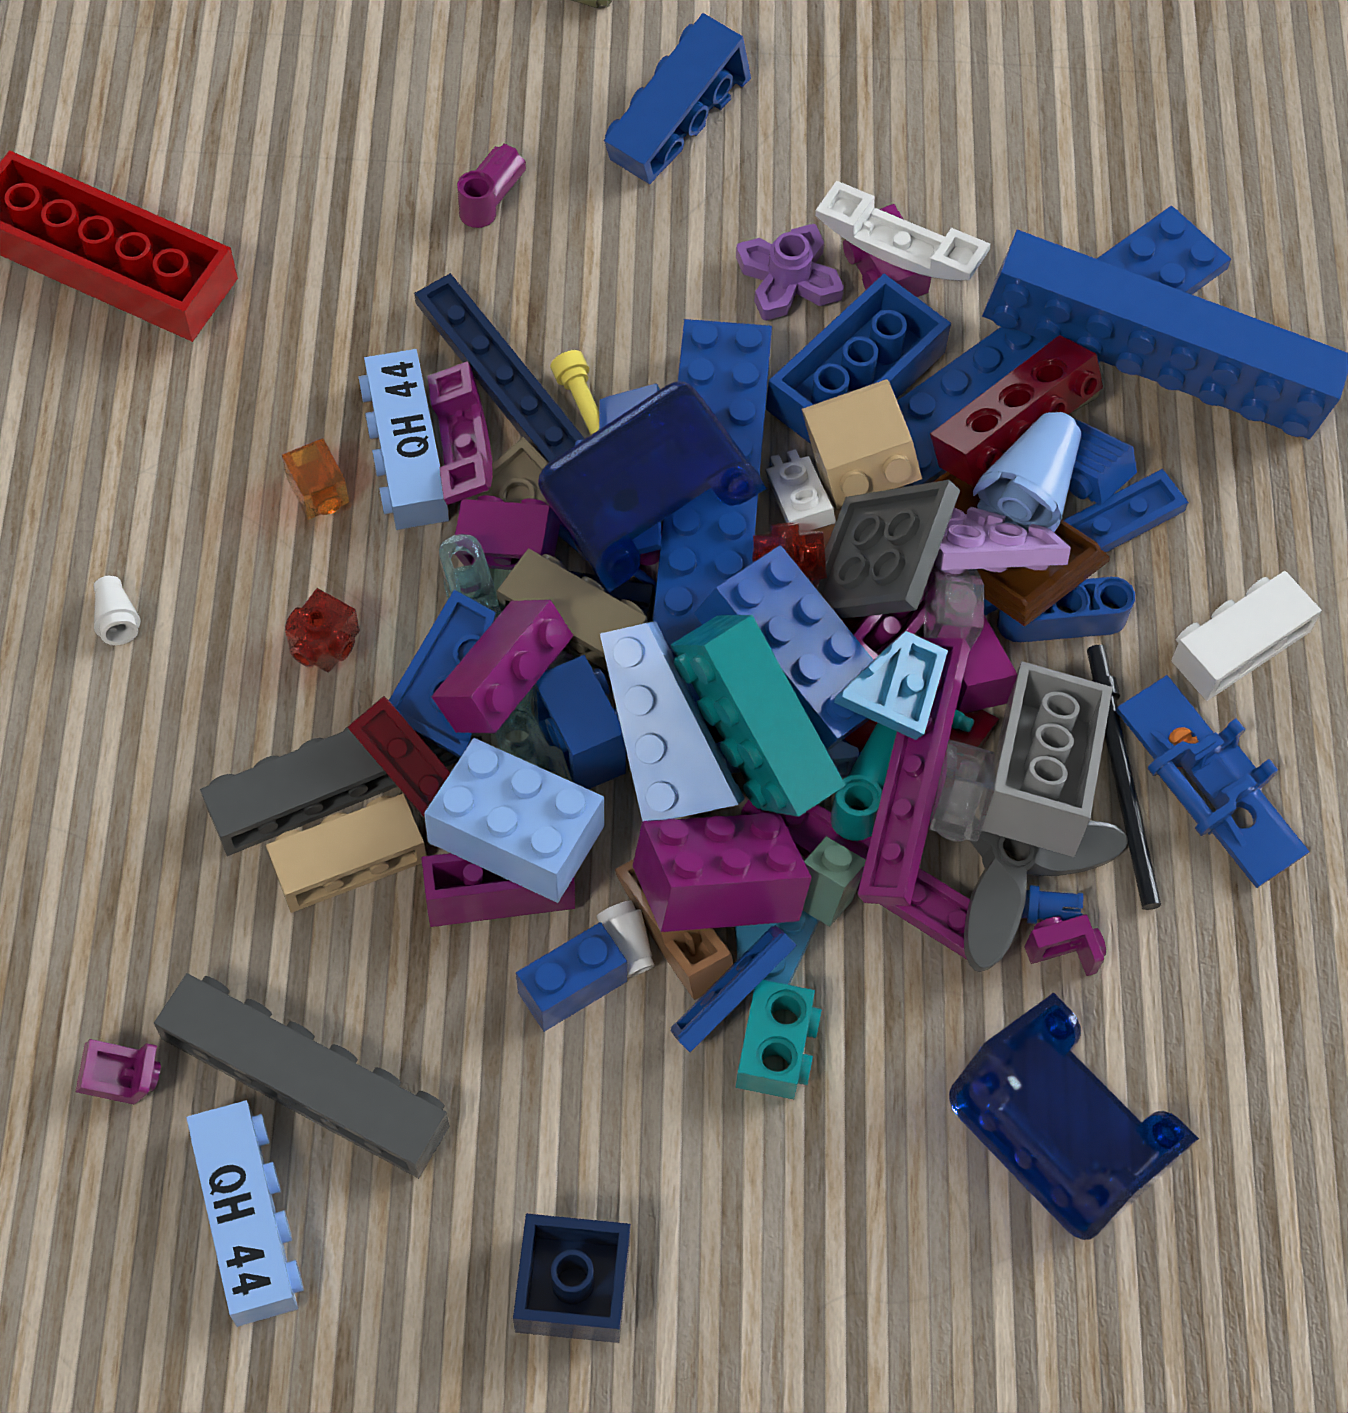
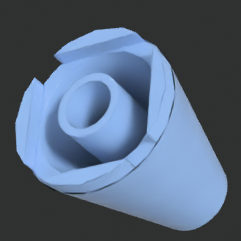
[973,412,1081,532]

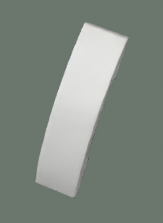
[815,181,990,280]

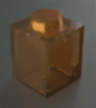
[282,438,349,520]

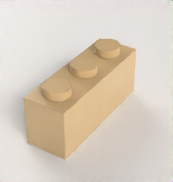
[266,793,426,913]

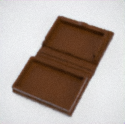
[933,472,1110,627]

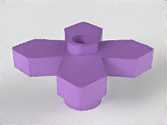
[736,224,844,320]

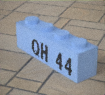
[358,349,449,530]
[186,1100,304,1327]

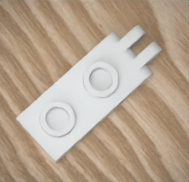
[766,449,836,536]

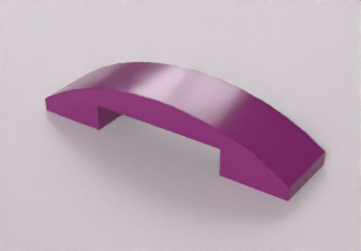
[427,361,493,505]

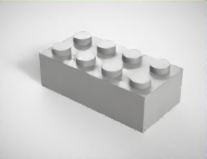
[979,661,1113,857]

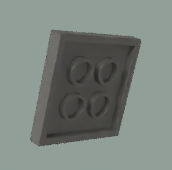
[812,480,960,619]

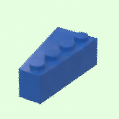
[604,13,751,184]

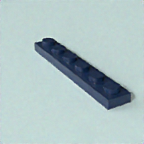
[414,273,594,482]

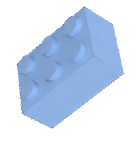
[424,738,605,903]

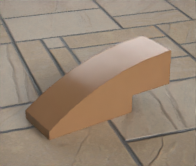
[615,859,733,1000]

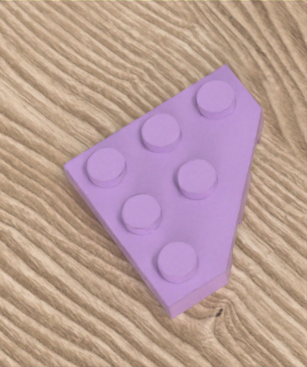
[934,507,1071,574]

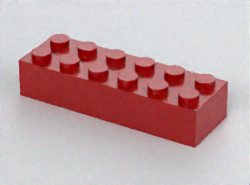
[0,150,238,342]

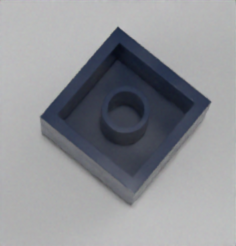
[513,1213,631,1343]

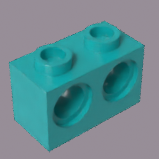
[735,980,822,1100]

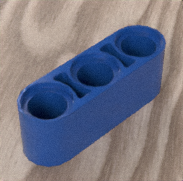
[997,577,1135,643]

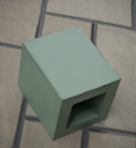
[803,837,866,927]

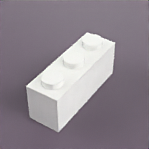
[1171,571,1322,701]

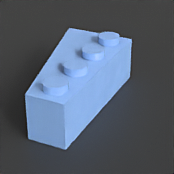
[600,622,745,821]

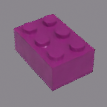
[632,813,812,932]

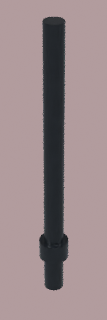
[1087,645,1161,910]

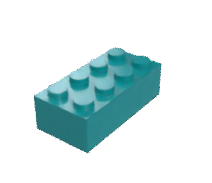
[670,615,846,817]

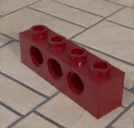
[930,335,1103,488]

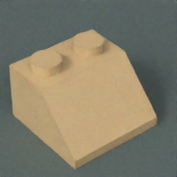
[802,379,922,509]

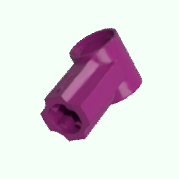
[457,143,526,228]

